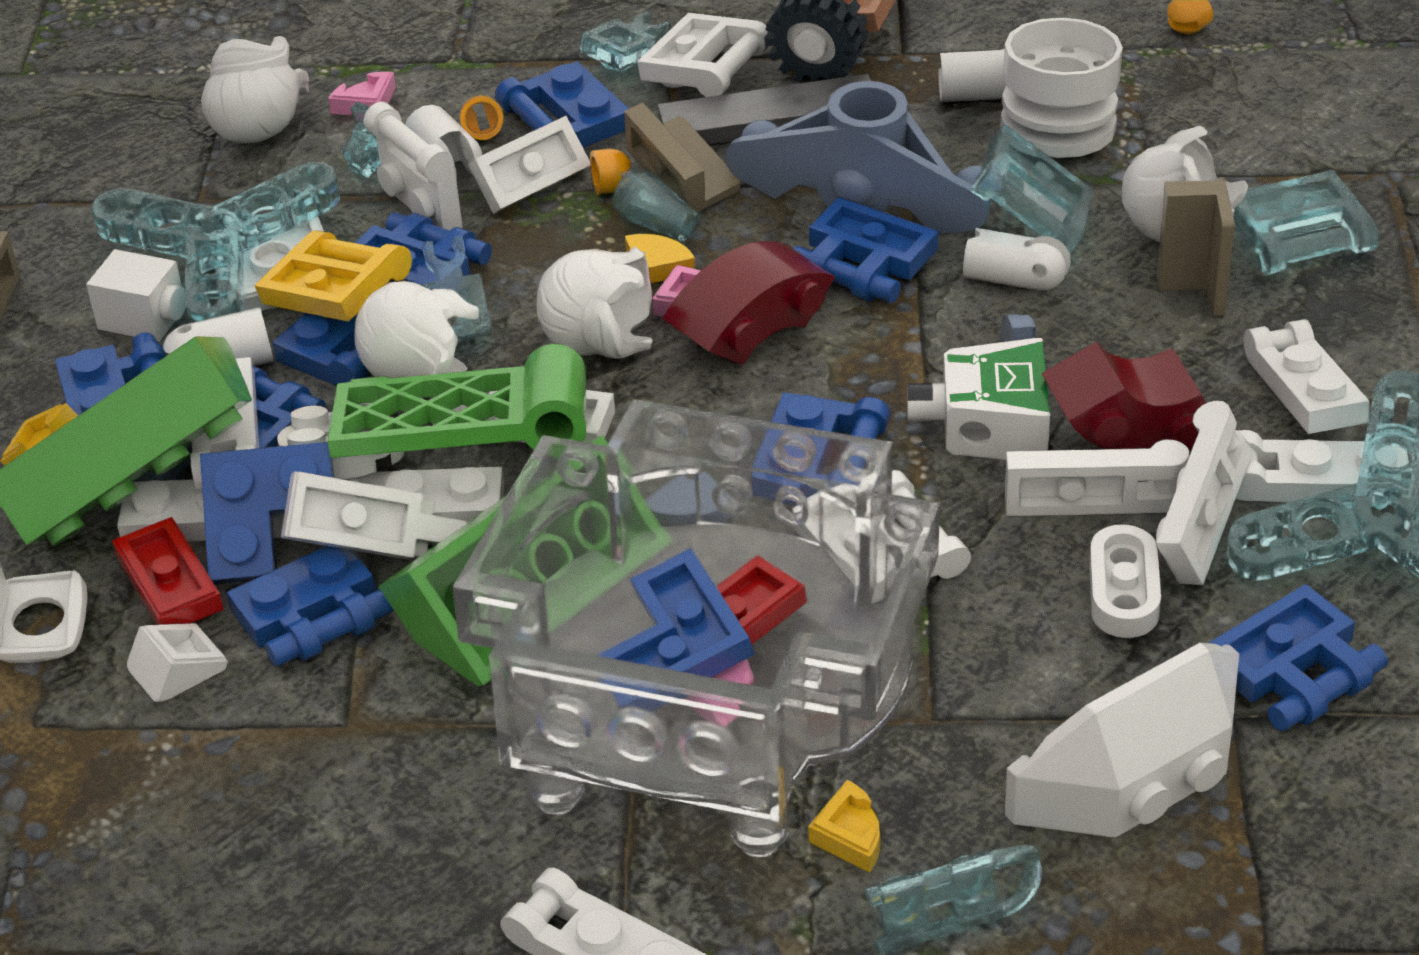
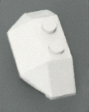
[1005,643,1239,838]

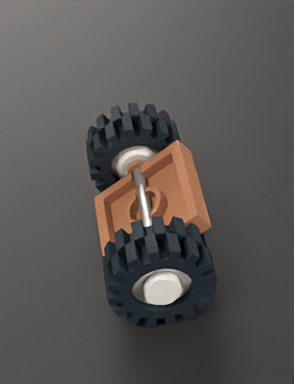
[764,0,896,83]

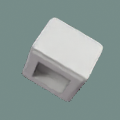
[127,623,228,702]

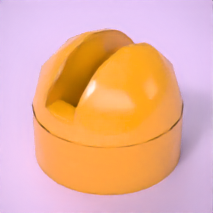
[1167,0,1214,35]
[460,95,503,140]
[590,148,632,195]

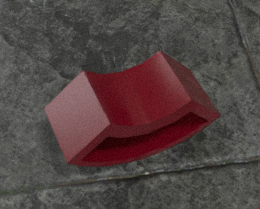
[662,241,835,365]
[1041,342,1206,451]

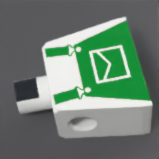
[907,338,1050,460]

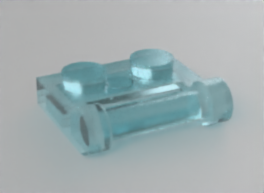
[971,123,1093,254]
[1233,170,1379,274]

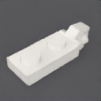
[281,472,467,560]

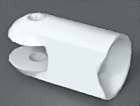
[938,49,1006,102]
[405,105,482,180]
[963,228,1071,290]
[163,307,274,366]

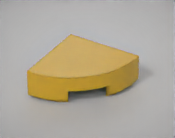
[625,234,695,284]
[0,403,78,466]
[808,780,881,873]

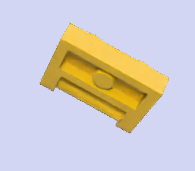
[254,230,412,322]

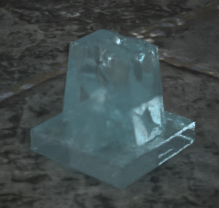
[342,102,380,178]

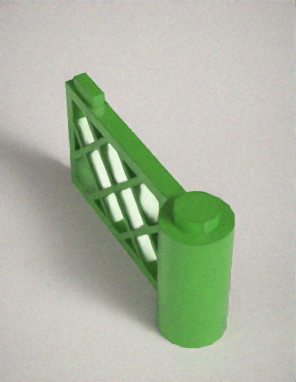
[327,344,586,458]

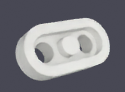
[1089,525,1161,638]

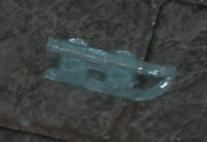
[865,844,1042,955]

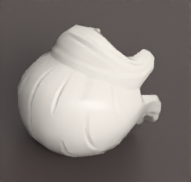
[201,36,309,143]
[1121,126,1248,243]
[537,246,653,358]
[354,281,479,399]

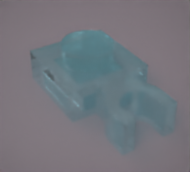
[580,11,671,71]
[422,235,492,341]

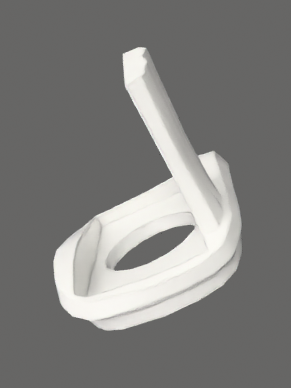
[0,563,87,663]

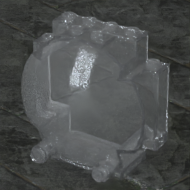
[453,399,940,857]

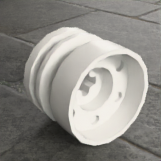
[1000,18,1123,158]

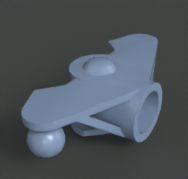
[725,81,997,234]

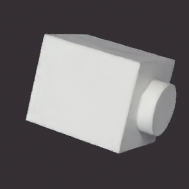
[86,249,187,342]

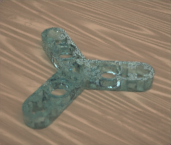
[91,162,340,323]
[1227,371,1419,580]

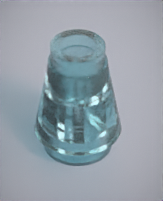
[612,169,699,241]

